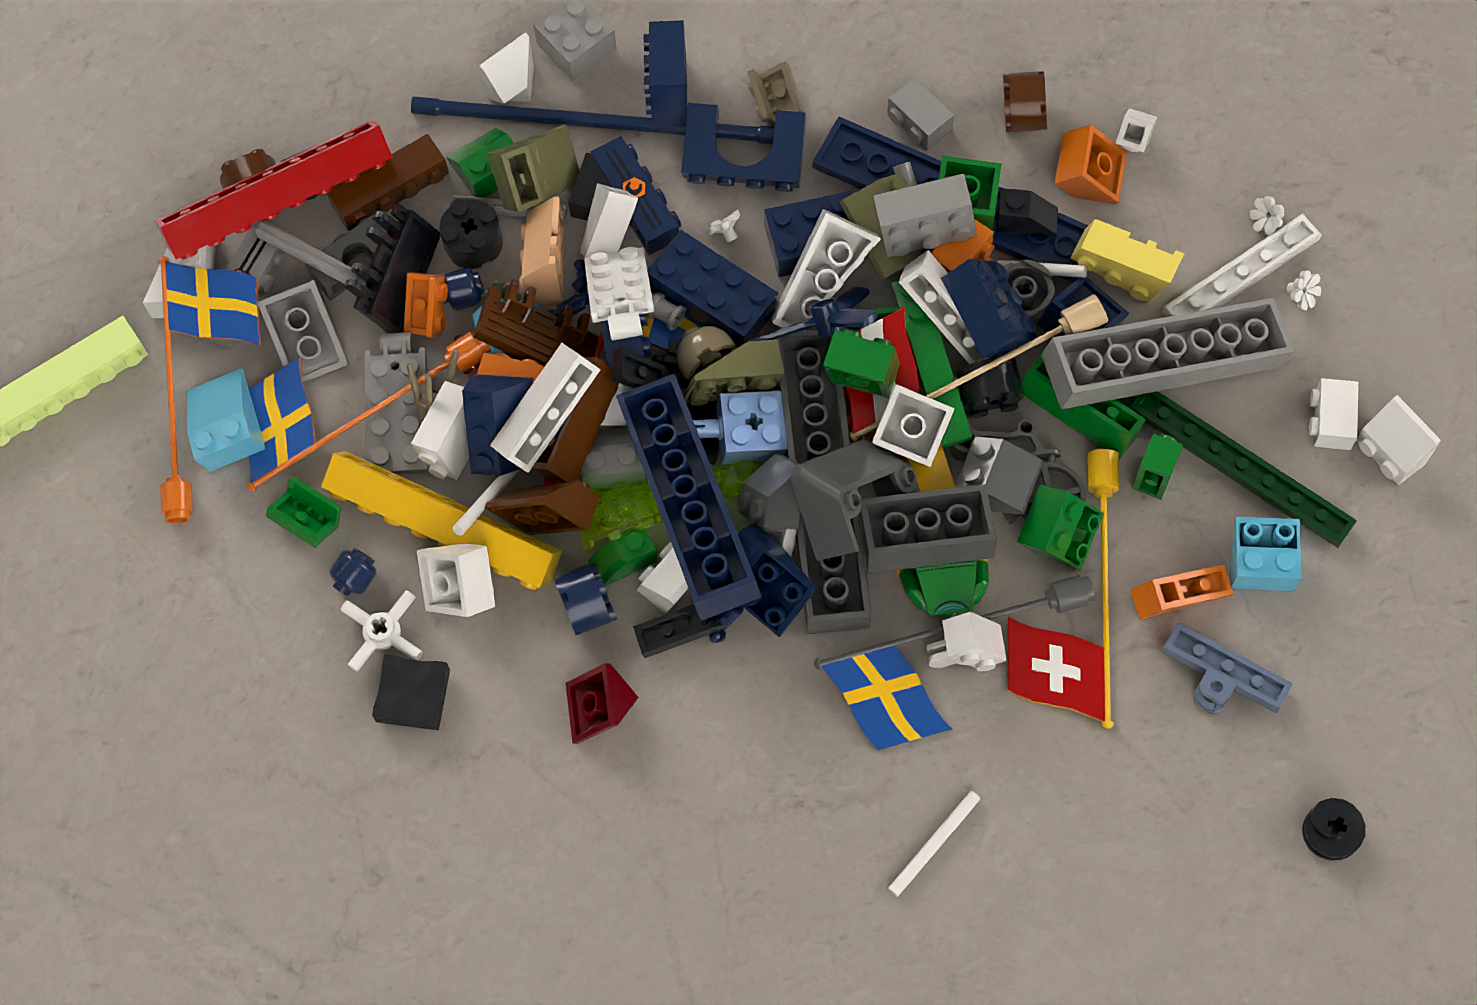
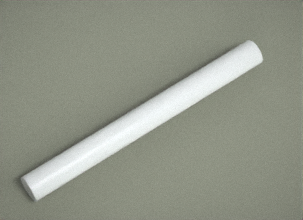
[453,469,521,536]
[888,791,980,897]

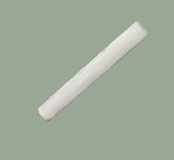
[998,260,1087,278]

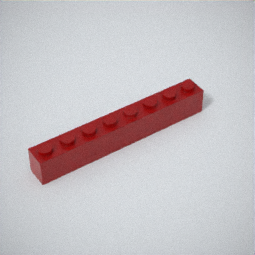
[155,120,393,260]

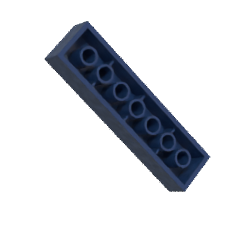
[616,374,761,620]

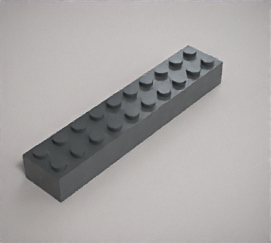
[775,330,871,634]

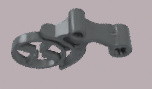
[950,418,1086,524]

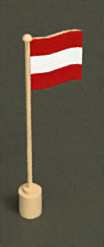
[847,294,1108,442]

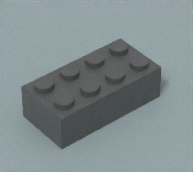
[858,484,997,573]

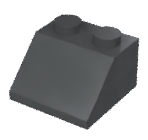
[955,437,1043,515]
[737,454,801,530]

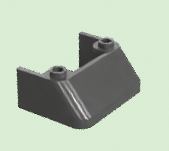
[791,440,920,561]

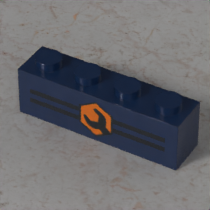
[590,136,682,255]

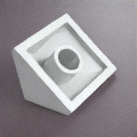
[479,32,535,104]

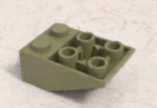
[487,124,580,212]
[683,339,784,406]

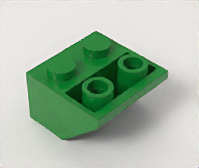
[1017,485,1104,570]

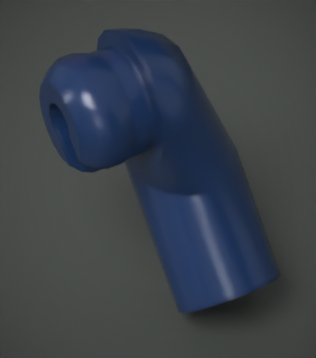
[709,606,744,643]

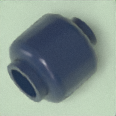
[444,267,484,311]
[329,548,377,596]

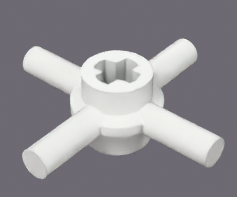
[341,590,423,672]

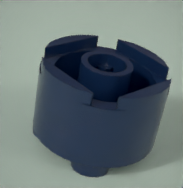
[553,562,617,636]

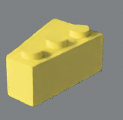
[1071,219,1185,303]

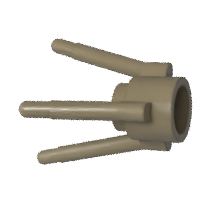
[407,350,459,422]

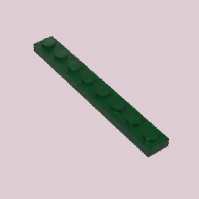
[1129,391,1357,548]

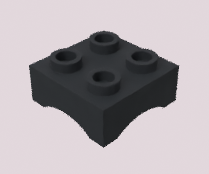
[372,654,450,730]

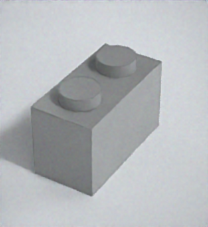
[888,77,954,150]

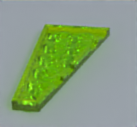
[581,460,759,550]

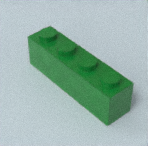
[1022,355,1146,459]

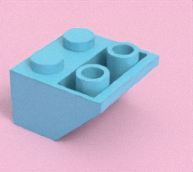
[1230,517,1302,591]

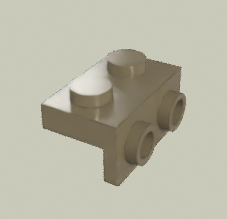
[748,61,805,127]

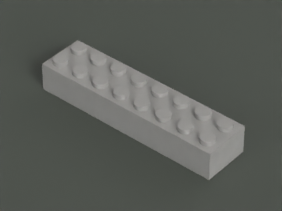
[1041,298,1295,409]

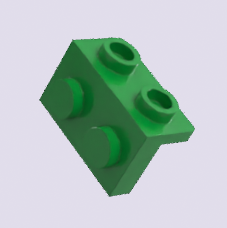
[266,477,341,548]

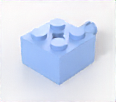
[692,391,788,464]

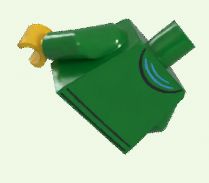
[894,559,989,626]

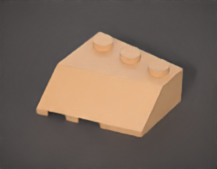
[519,197,565,305]

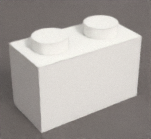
[1309,378,1359,450]

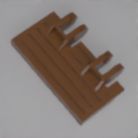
[473,279,599,366]

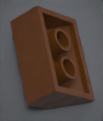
[485,480,600,535]

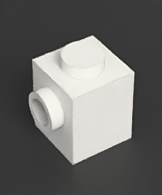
[1116,108,1157,152]

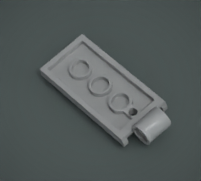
[364,332,429,474]

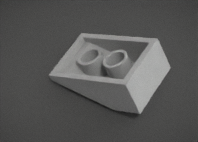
[258,280,349,382]

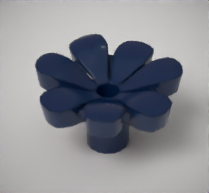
[571,259,587,293]

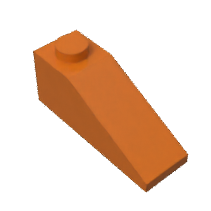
[1130,564,1234,620]

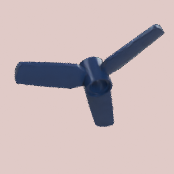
[747,287,878,341]

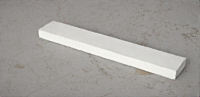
[1161,213,1322,317]

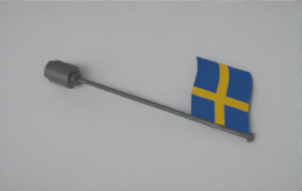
[814,575,1095,750]

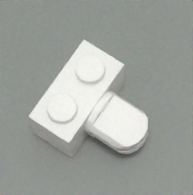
[926,612,1007,671]

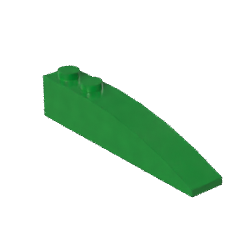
[891,280,973,448]

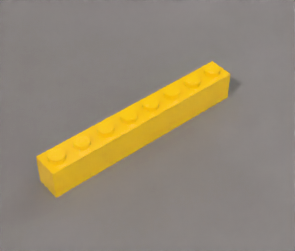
[321,451,562,590]

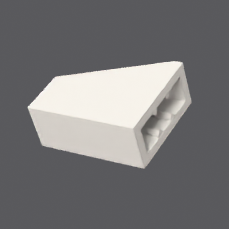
[579,184,638,258]

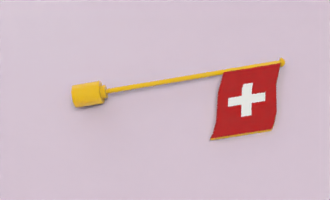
[1008,449,1119,729]

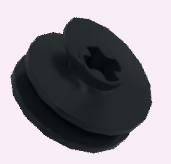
[1302,798,1366,861]

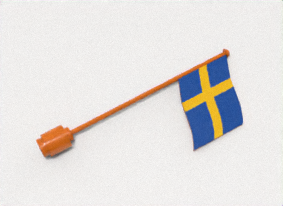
[158,256,261,524]
[247,332,492,492]

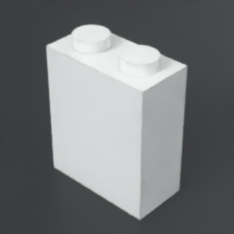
[411,381,469,480]

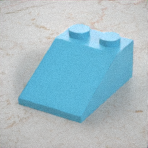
[187,368,265,472]

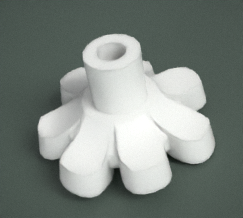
[1249,196,1284,235]
[705,210,740,243]
[1287,270,1321,310]

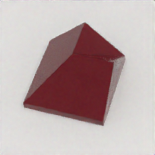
[565,663,639,744]

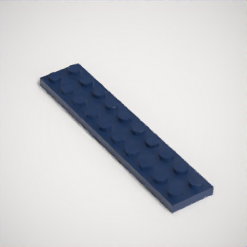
[812,116,1089,283]

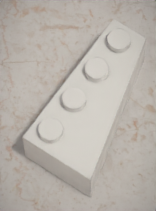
[771,209,881,331]

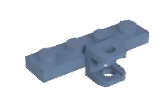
[1162,622,1293,714]

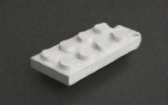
[584,247,654,341]

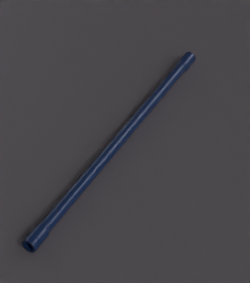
[411,96,775,144]

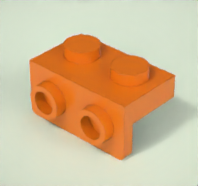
[404,272,448,338]

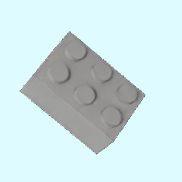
[873,174,977,257]

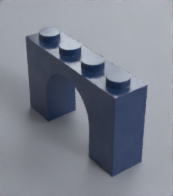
[681,103,807,192]

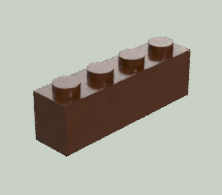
[327,134,449,231]
[532,357,619,483]

